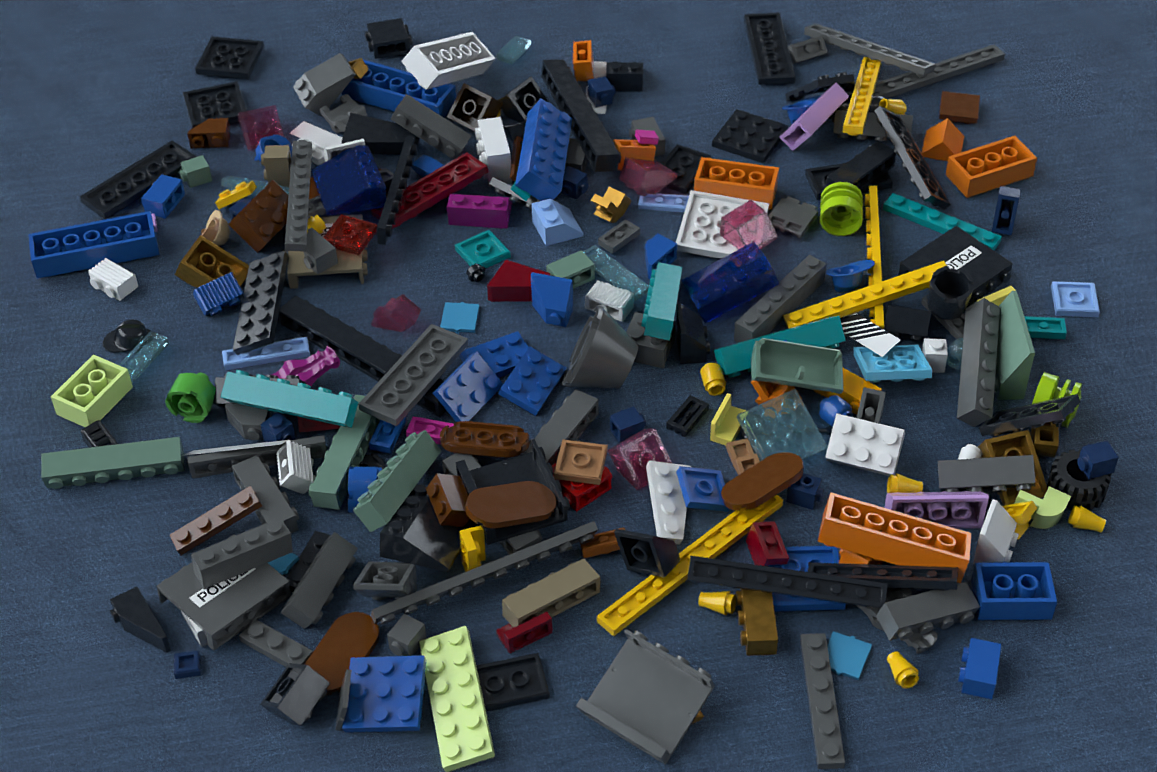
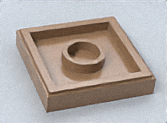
[554,439,608,485]

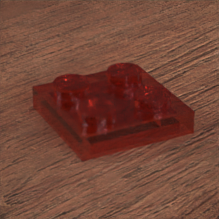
[323,214,377,256]

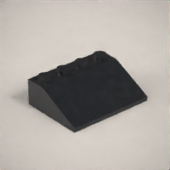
[379,484,478,572]

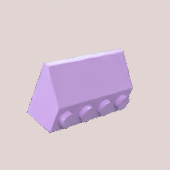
[885,491,989,529]

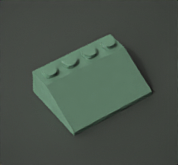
[994,290,1035,400]

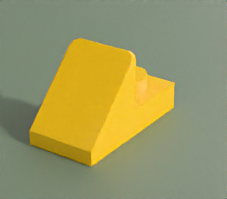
[1002,501,1037,539]

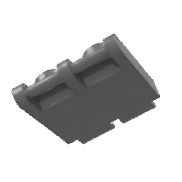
[764,196,818,239]

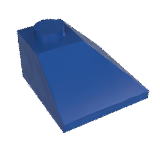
[531,272,573,327]

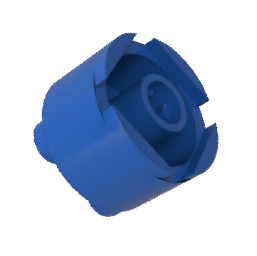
[348,467,382,513]

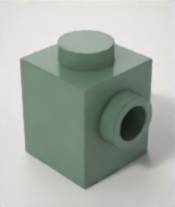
[179,155,212,188]

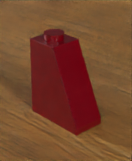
[487,260,550,302]

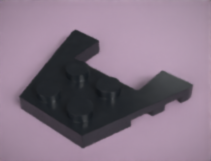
[785,72,855,101]

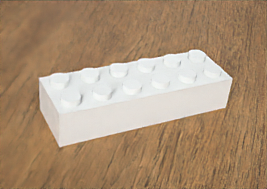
[401,32,496,90]

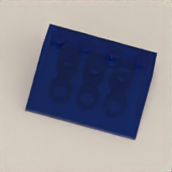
[311,145,386,216]
[681,241,779,323]

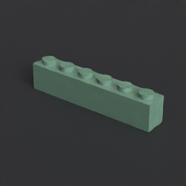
[308,395,380,510]
[353,430,441,532]
[41,437,185,489]

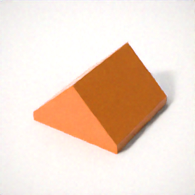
[921,118,964,161]

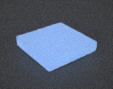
[1051,282,1100,317]

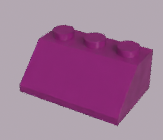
[447,194,513,229]

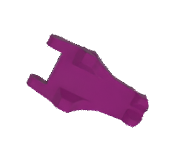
[271,346,340,386]

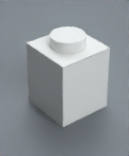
[922,338,948,373]

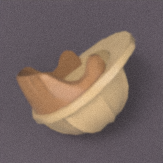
[197,210,230,246]

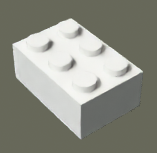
[475,117,512,186]
[825,413,905,476]

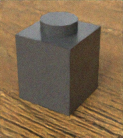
[387,614,426,656]

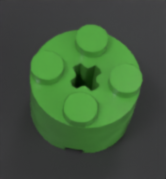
[165,373,216,423]

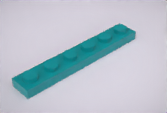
[883,193,1002,250]

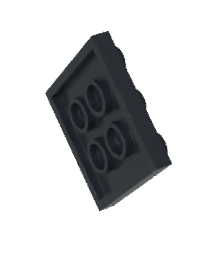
[195,36,264,79]
[183,81,249,128]
[712,109,788,164]

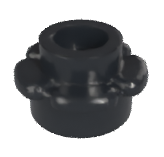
[466,263,486,282]

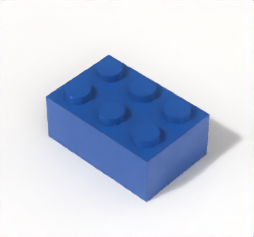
[971,562,1057,620]

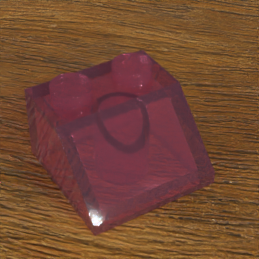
[238,105,284,150]
[619,157,678,196]
[720,199,777,256]
[608,428,672,490]

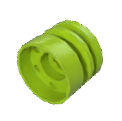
[820,182,863,236]
[1032,372,1082,428]

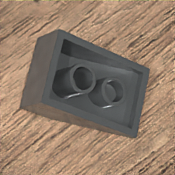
[293,53,356,117]
[354,561,417,600]

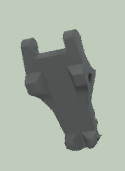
[320,94,367,133]
[856,587,938,654]

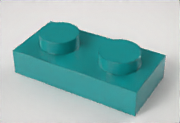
[1024,316,1067,339]

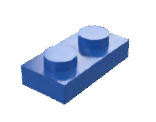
[369,416,406,454]

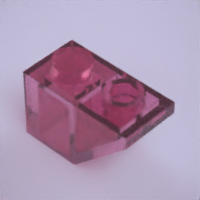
[371,294,421,332]

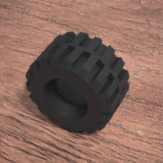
[1047,450,1111,511]

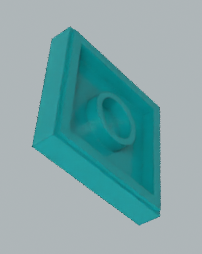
[455,230,511,269]

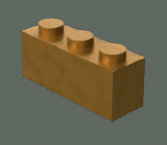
[736,589,778,656]

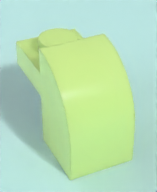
[1014,486,1071,529]

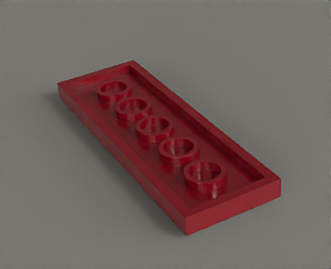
[370,152,489,229]

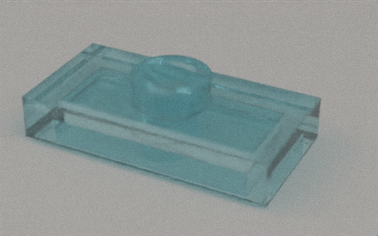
[496,35,531,65]

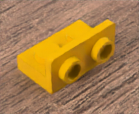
[460,525,486,572]

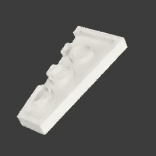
[646,461,691,545]

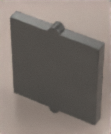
[335,669,352,731]

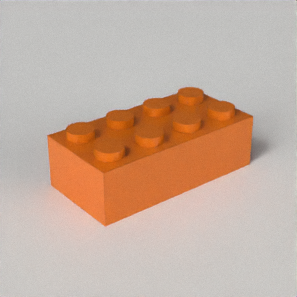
[945,136,1037,198]
[694,157,779,210]

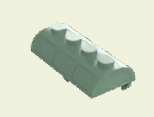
[751,338,844,394]

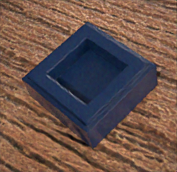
[174,650,201,679]

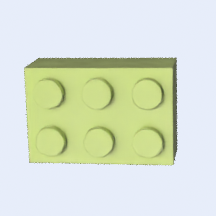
[51,354,133,427]

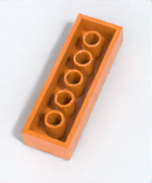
[818,492,971,584]

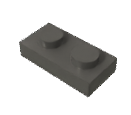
[788,36,828,64]
[598,219,640,254]

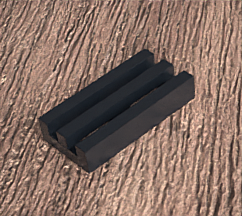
[666,395,709,437]

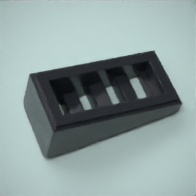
[81,420,118,448]

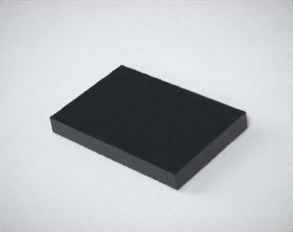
[651,144,712,194]
[476,653,550,712]

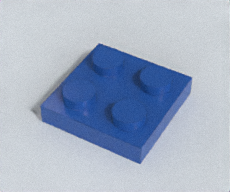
[676,466,729,512]

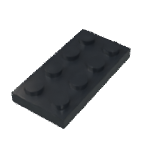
[805,163,893,200]
[979,394,1081,437]

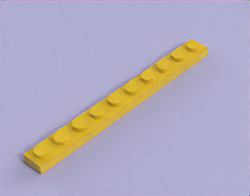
[843,57,882,136]
[865,186,884,329]
[597,495,783,637]

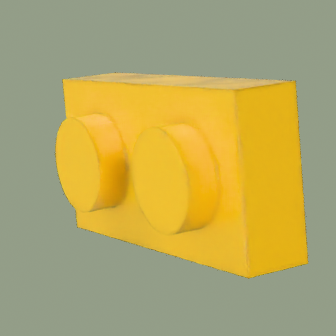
[215,181,257,209]

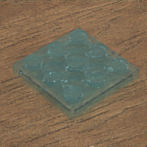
[736,389,828,461]

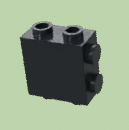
[365,18,413,59]

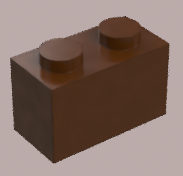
[426,474,470,527]

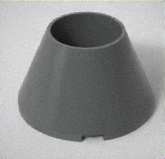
[562,305,639,389]

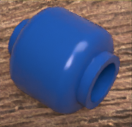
[819,395,853,427]

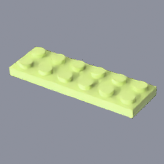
[419,626,495,772]

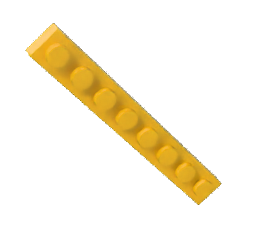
[783,261,947,329]

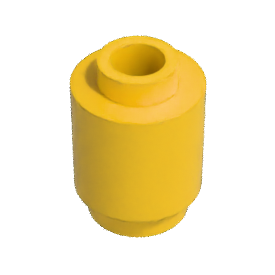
[700,362,726,396]

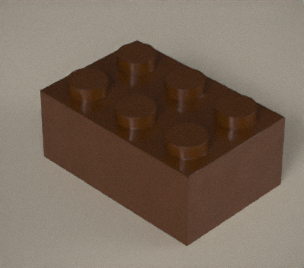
[228,180,289,253]

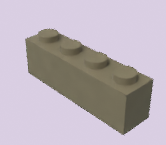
[502,559,600,628]

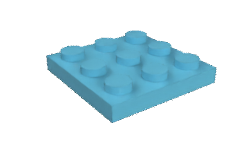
[854,345,932,383]

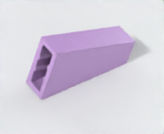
[780,83,849,151]

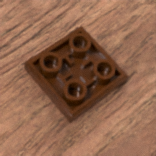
[939,91,980,124]

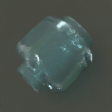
[946,338,963,370]

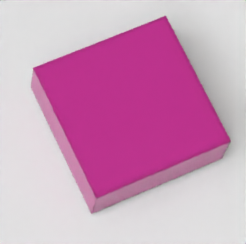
[635,130,659,145]

